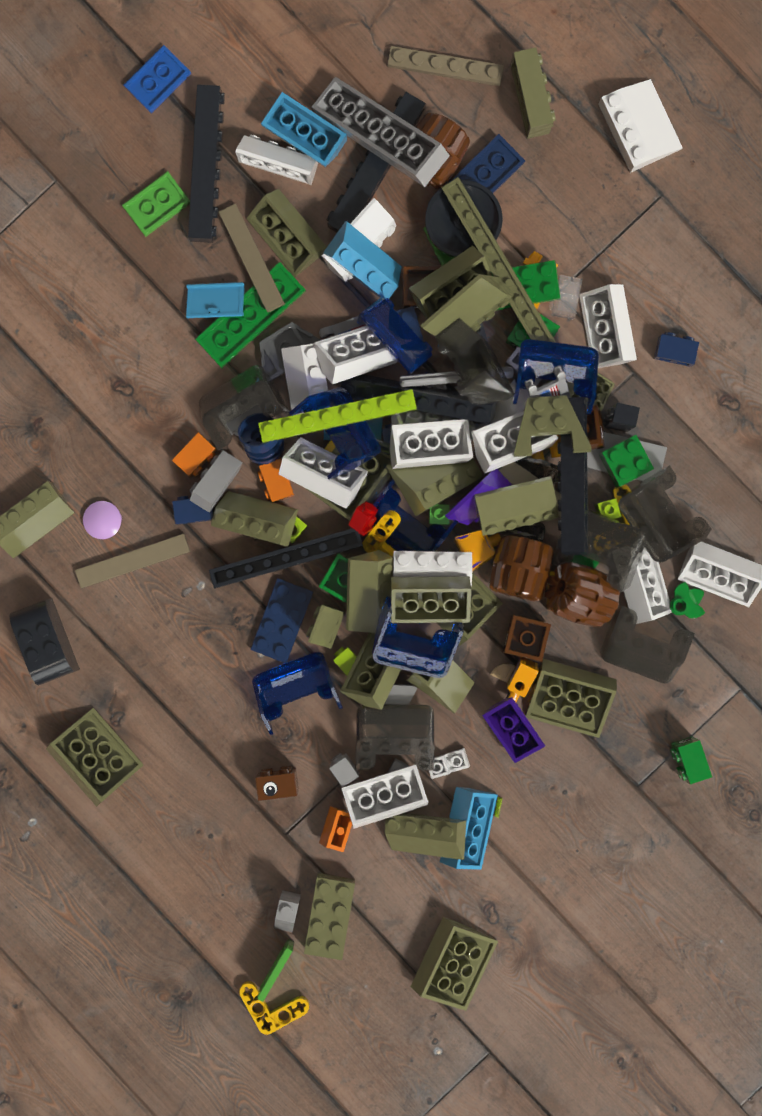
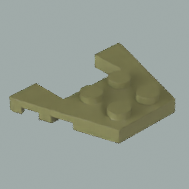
[514,395,592,457]

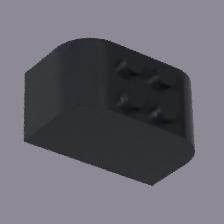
[9,599,80,686]

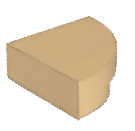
[490,664,516,683]

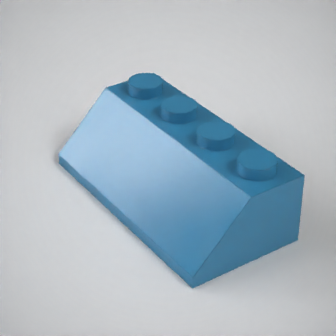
[261,92,347,167]
[323,221,402,301]
[440,787,498,870]

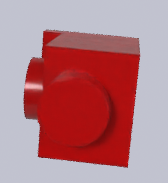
[348,501,378,536]

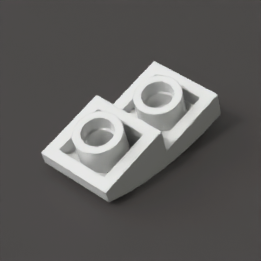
[426,748,470,779]

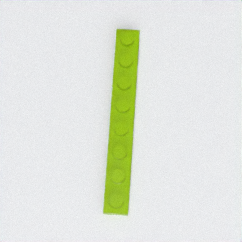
[258,389,417,443]

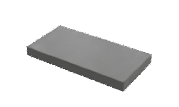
[587,432,667,485]

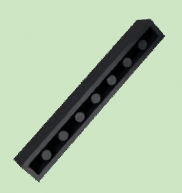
[188,85,225,243]
[326,92,426,233]
[340,374,497,424]
[558,397,588,556]
[209,528,363,589]

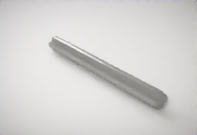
[399,366,514,387]

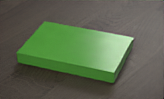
[122,171,190,237]
[257,939,295,1002]

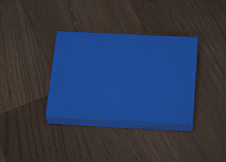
[124,45,191,114]

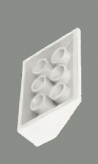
[598,79,682,173]

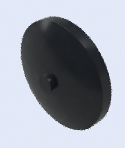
[425,180,503,258]

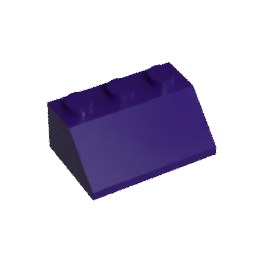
[445,469,511,525]
[482,697,545,763]

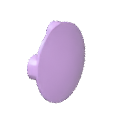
[83,501,122,539]

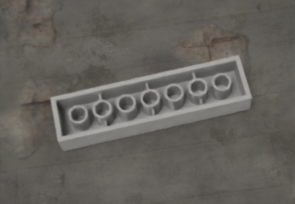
[312,77,450,187]

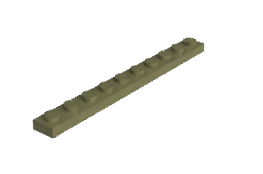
[442,177,557,355]

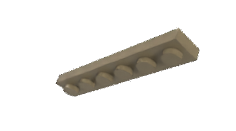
[388,46,504,86]

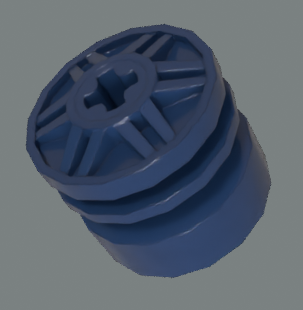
[238,413,285,464]

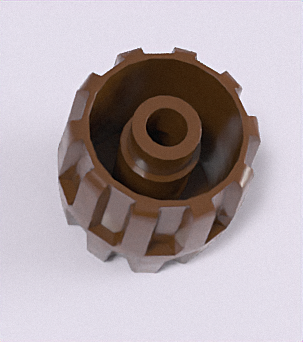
[416,113,470,189]
[489,535,553,601]
[545,562,620,627]

